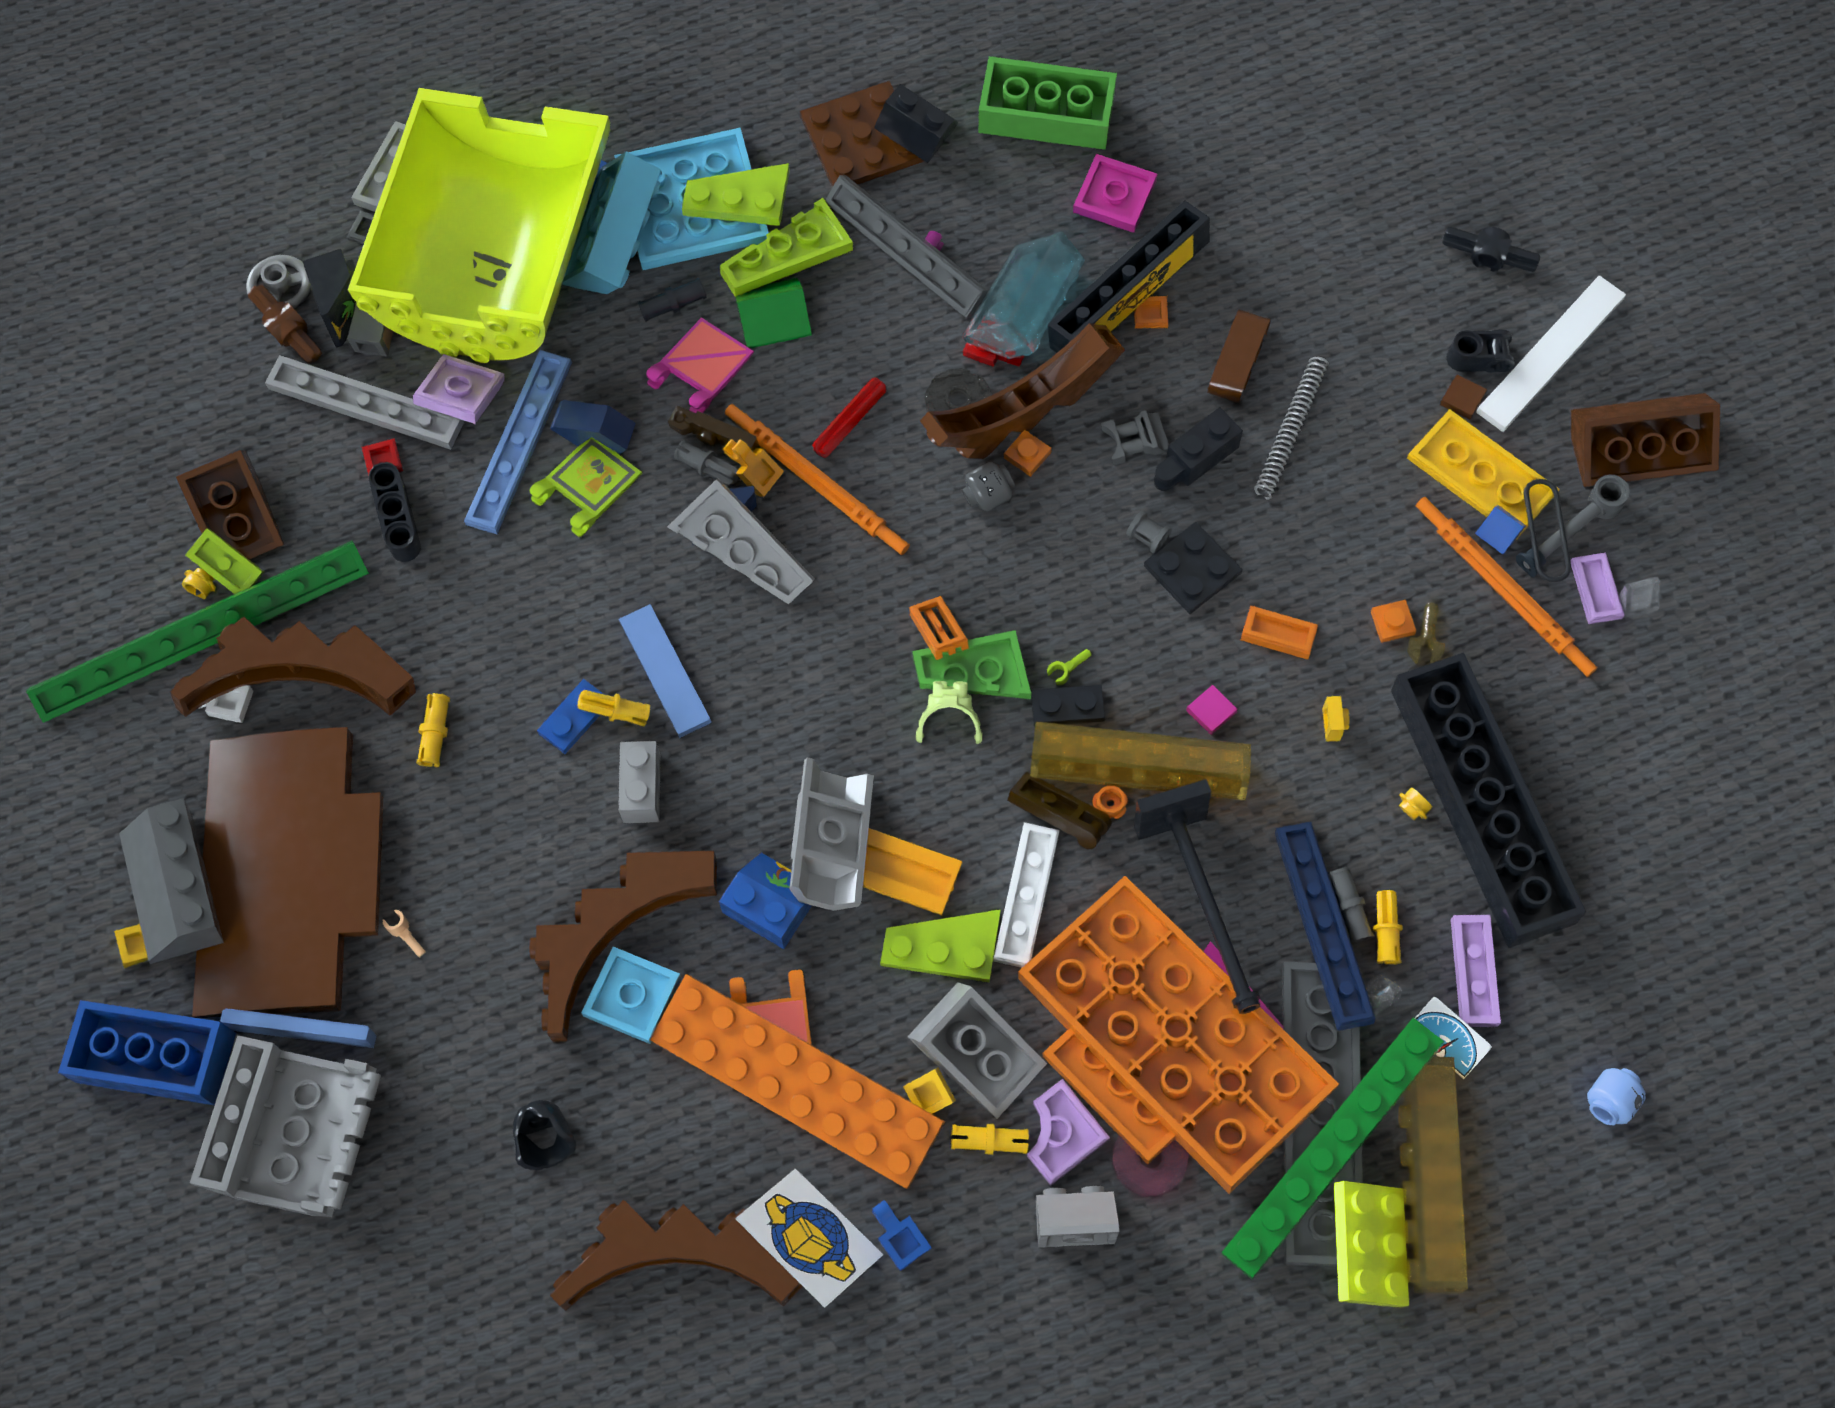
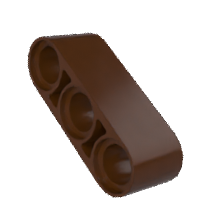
[1207,309,1271,403]

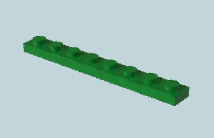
[1222,1018,1444,1280]

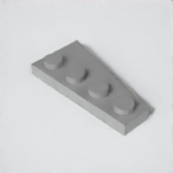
[667,478,815,604]

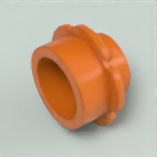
[1093,786,1128,819]

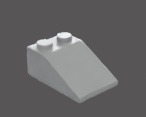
[908,982,1047,1119]

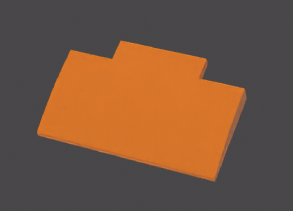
[1018,876,1339,1194]

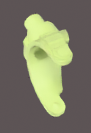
[916,681,982,744]

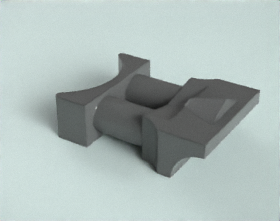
[1101,410,1169,465]

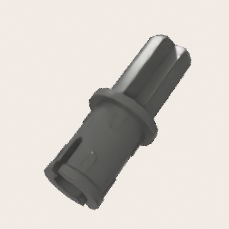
[674,440,739,486]

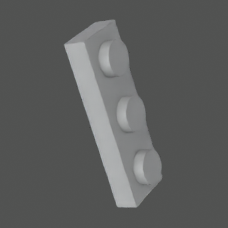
[351,121,406,212]

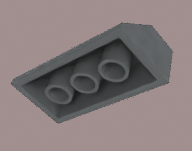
[119,798,224,964]

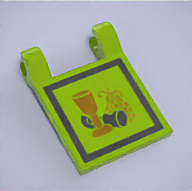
[530,437,642,537]

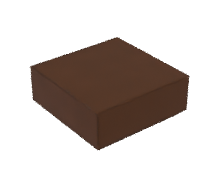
[1440,375,1487,420]

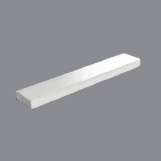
[1476,276,1626,432]

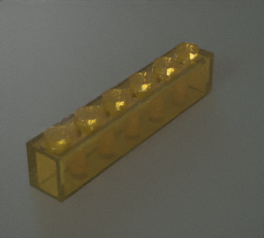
[1030,722,1251,800]
[1399,1057,1468,1294]

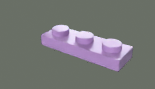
[1451,915,1501,1027]

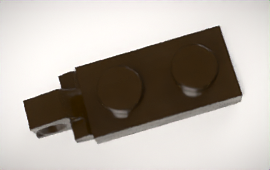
[668,405,760,452]

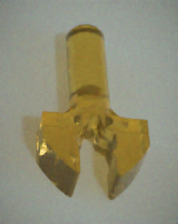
[1407,603,1445,664]

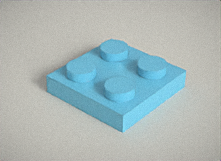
[581,947,681,1044]

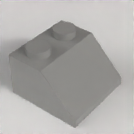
[1035,1186,1119,1248]

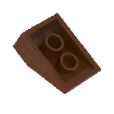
[176,450,284,560]

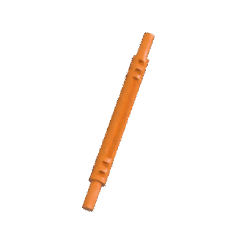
[725,404,910,555]
[1415,497,1598,677]

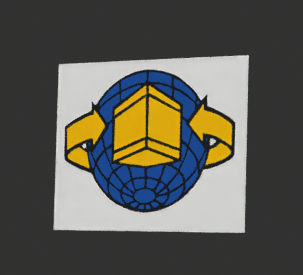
[735,1169,883,1308]

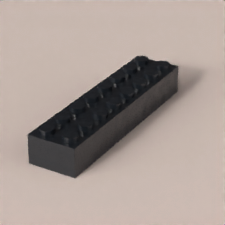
[1391,653,1586,948]

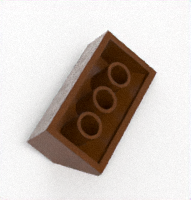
[1571,393,1720,487]

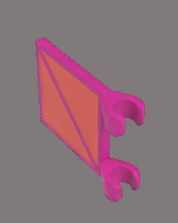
[646,318,754,413]

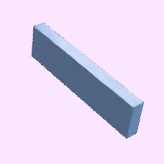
[619,604,711,738]
[220,1008,376,1048]

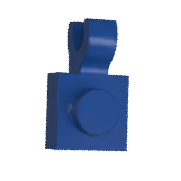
[872,1200,932,1271]

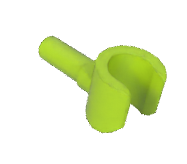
[1047,649,1091,685]

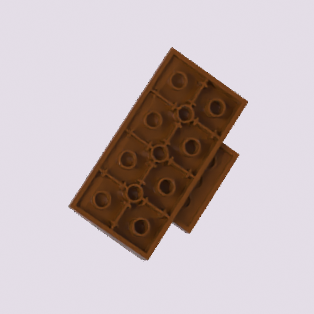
[192,727,383,1018]

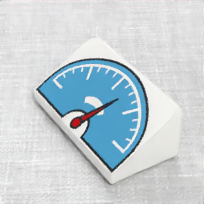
[1414,997,1492,1079]

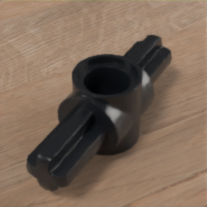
[1442,227,1540,272]

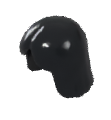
[513,1100,576,1170]

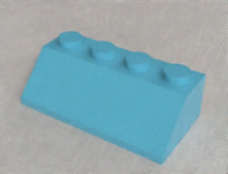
[562,151,661,294]

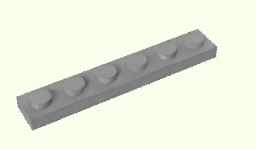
[265,355,465,450]

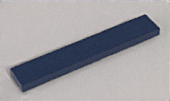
[1275,821,1376,1031]

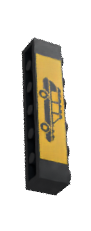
[1047,200,1210,353]

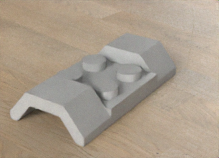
[789,757,874,911]

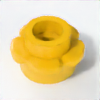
[182,568,216,599]
[1399,787,1432,820]

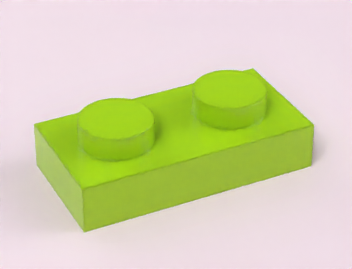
[185,528,264,594]

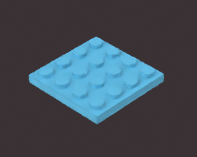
[614,128,769,271]

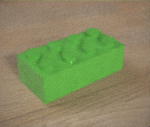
[978,56,1117,150]

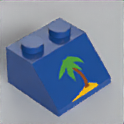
[719,853,812,949]

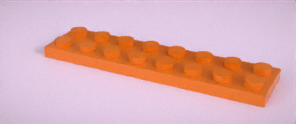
[651,974,945,1189]

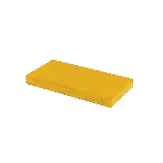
[1407,409,1560,540]

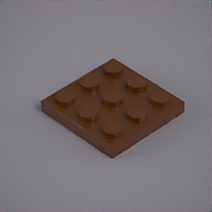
[800,81,924,187]

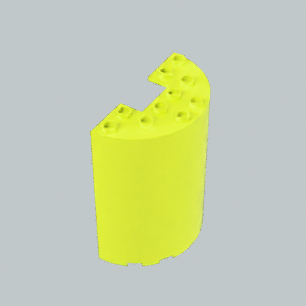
[348,88,610,363]

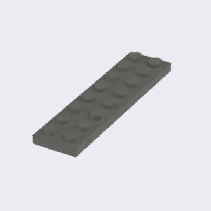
[1282,962,1363,1267]

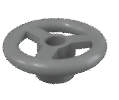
[246,255,311,308]

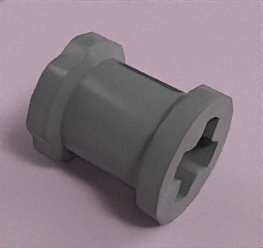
[1126,510,1172,554]

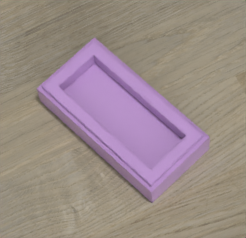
[1571,552,1624,624]

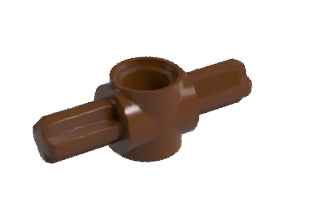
[248,284,322,364]

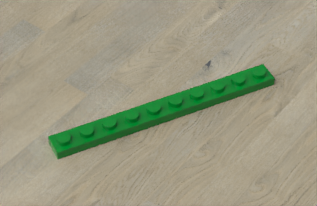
[26,540,369,723]

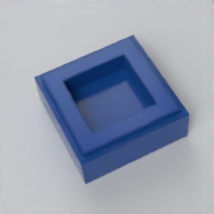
[1475,505,1526,554]

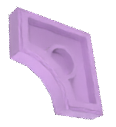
[1027,1079,1110,1186]

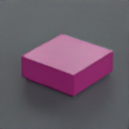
[1186,685,1237,735]

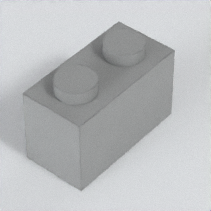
[618,741,661,823]

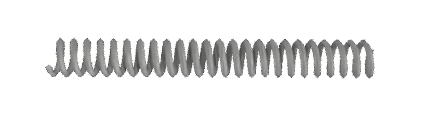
[1254,357,1329,500]

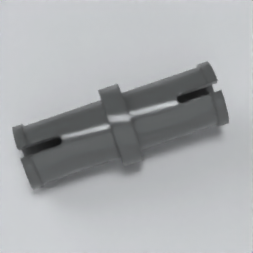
[1328,867,1374,944]

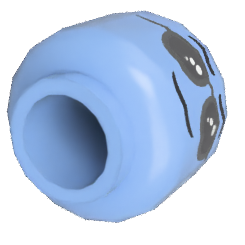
[1587,1068,1646,1125]

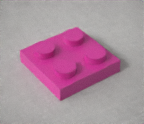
[1073,154,1157,233]

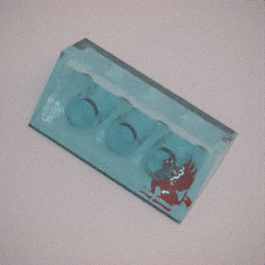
[962,231,1085,359]

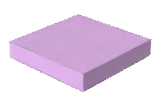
[413,354,504,424]

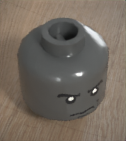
[962,461,1015,512]

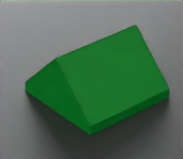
[735,278,812,348]

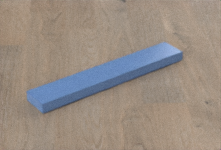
[464,350,572,534]

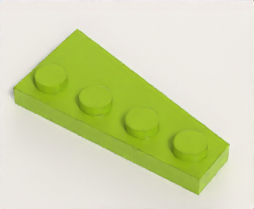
[720,198,853,297]

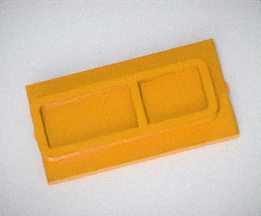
[863,828,962,916]

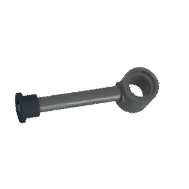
[1516,475,1630,577]

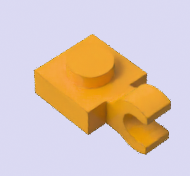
[723,439,784,497]

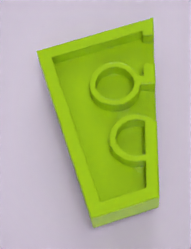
[682,163,790,226]
[880,909,1001,983]

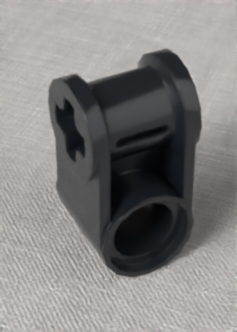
[1446,329,1515,373]

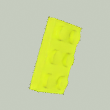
[1334,1181,1409,1307]

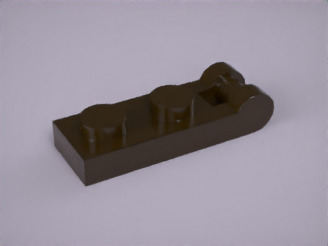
[1007,771,1112,849]

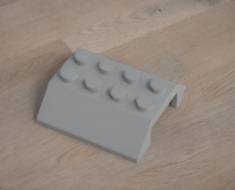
[190,1035,381,1217]

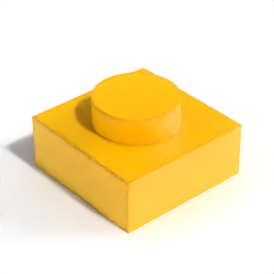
[1322,696,1349,742]
[903,1067,956,1114]

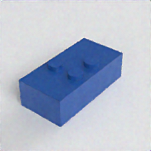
[58,1000,236,1105]

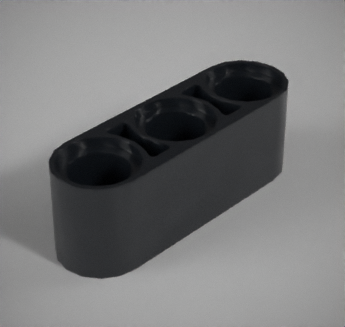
[369,462,421,562]

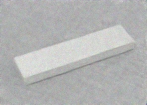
[993,823,1059,968]

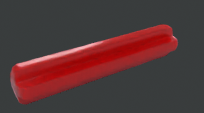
[812,377,886,458]

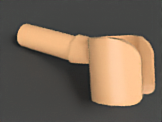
[383,910,426,958]

